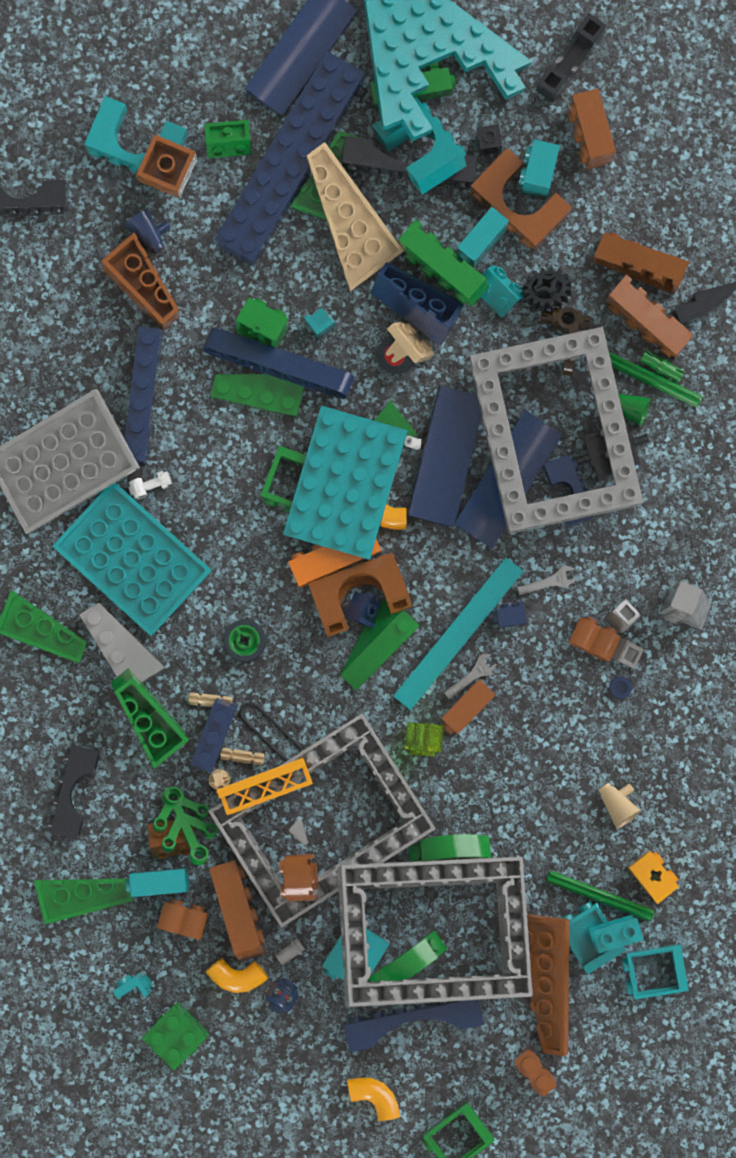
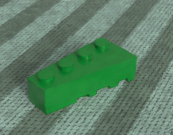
[398,220,489,306]

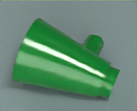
[618,394,651,427]

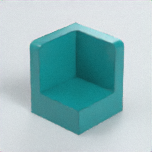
[304,308,335,339]

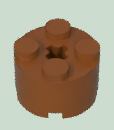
[279,854,318,902]

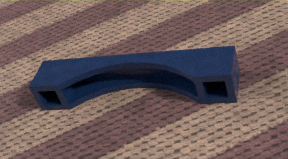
[124,326,163,465]
[344,1000,484,1053]

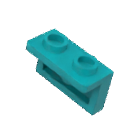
[481,265,524,318]
[113,972,153,999]

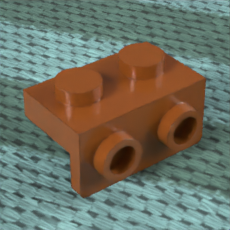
[147,820,195,859]

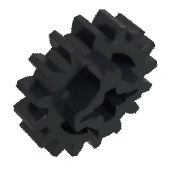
[523,267,572,312]

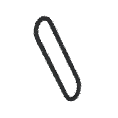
[239,702,302,761]

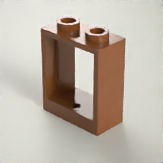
[440,679,496,735]

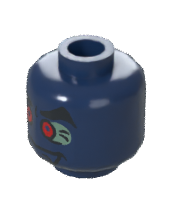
[265,978,299,1014]

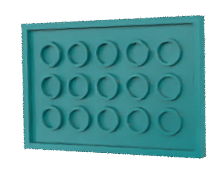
[283,406,408,560]
[52,483,212,637]

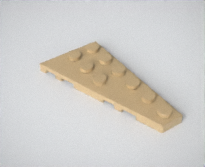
[306,142,403,291]

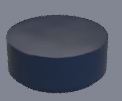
[609,676,632,699]

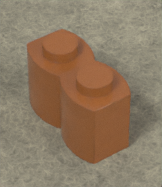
[567,616,621,662]
[157,898,208,940]
[514,1047,556,1097]

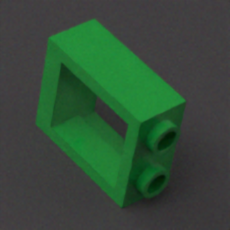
[260,446,306,512]
[422,1100,495,1158]

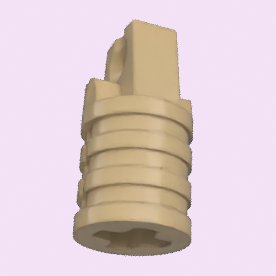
[209,769,231,790]

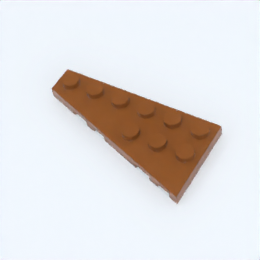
[527,914,570,1056]

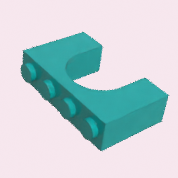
[84,96,188,174]
[372,97,467,195]

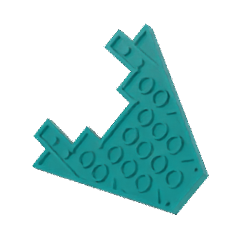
[364,0,531,141]

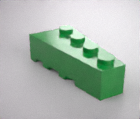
[111,668,189,769]

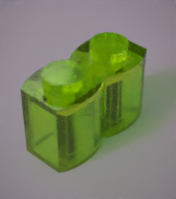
[405,722,444,757]

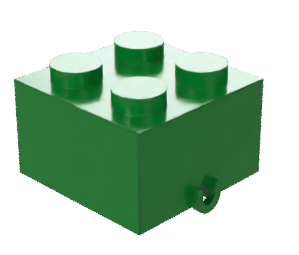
[236,297,289,348]
[142,1002,210,1071]

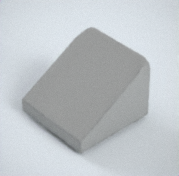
[606,599,641,633]
[611,638,644,669]
[289,817,308,846]

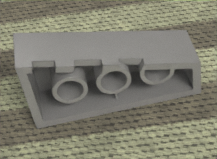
[660,581,711,630]
[79,603,166,684]

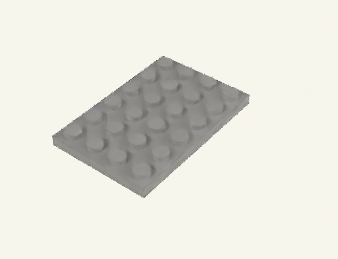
[0,389,140,534]

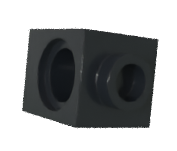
[476,124,502,156]

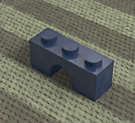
[543,454,593,529]
[190,698,238,773]

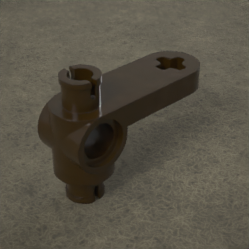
[540,307,591,376]

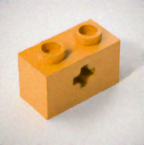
[627,850,679,904]

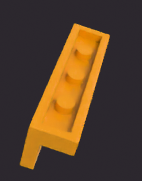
[217,758,313,815]

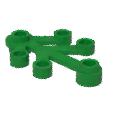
[153,786,218,865]

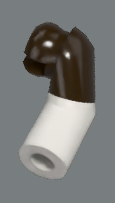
[404,432,427,450]

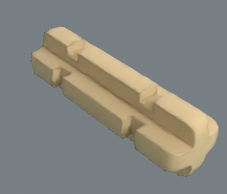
[188,693,233,707]
[220,748,265,766]

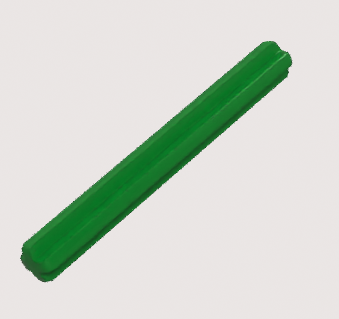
[609,352,702,407]
[546,871,654,921]

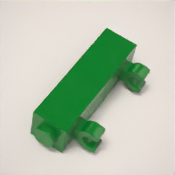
[370,62,456,110]

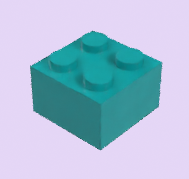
[518,139,560,199]

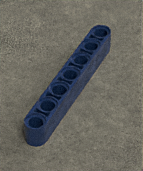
[203,328,354,399]

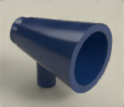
[123,208,170,253]

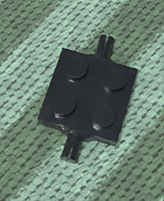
[574,422,649,479]

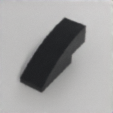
[673,282,736,326]

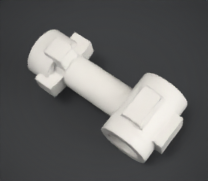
[128,471,172,500]

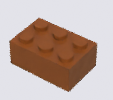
[567,88,616,170]

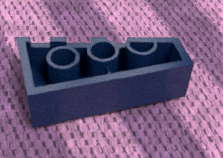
[370,262,464,346]

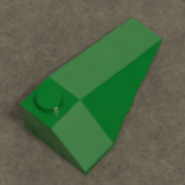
[340,599,420,691]

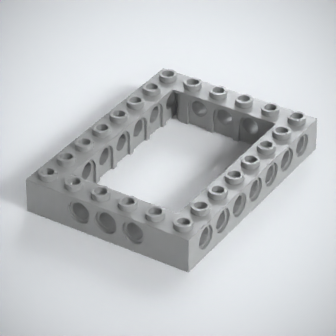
[469,327,643,534]
[208,713,436,928]
[338,857,533,1007]

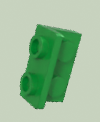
[205,120,252,158]

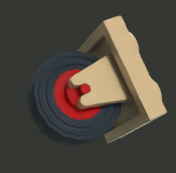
[376,320,434,375]

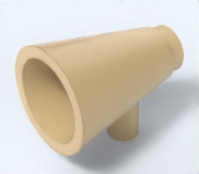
[599,783,641,829]

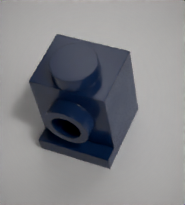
[344,591,381,628]
[492,601,526,629]

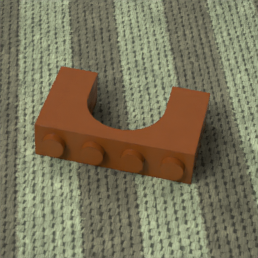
[470,148,572,251]
[308,553,412,637]

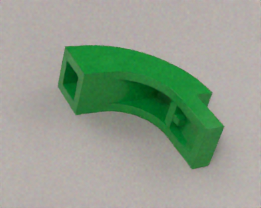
[408,834,491,862]
[369,930,447,982]

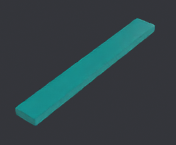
[393,557,523,711]

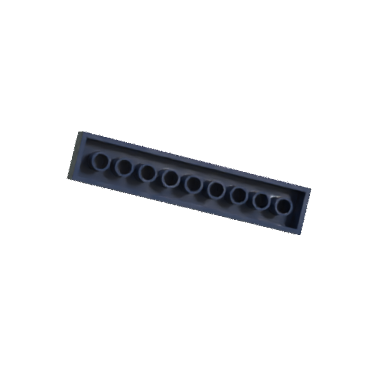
[214,51,365,267]

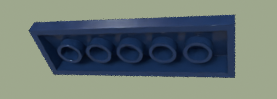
[245,0,358,118]
[406,386,482,527]
[454,410,562,549]

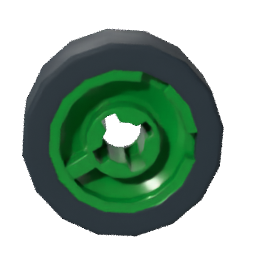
[223,619,266,662]

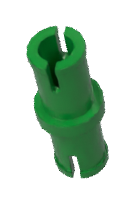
[639,349,685,383]

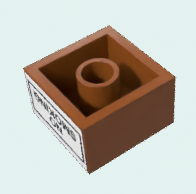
[136,134,197,199]

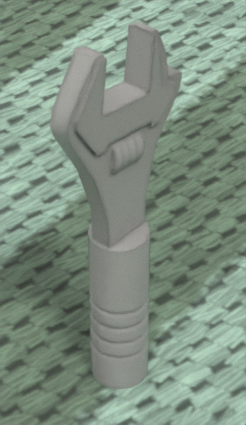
[517,566,576,596]
[444,654,497,700]

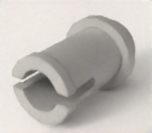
[275,939,305,966]

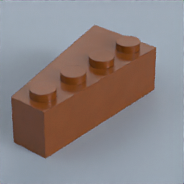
[101,233,179,332]
[209,860,266,962]

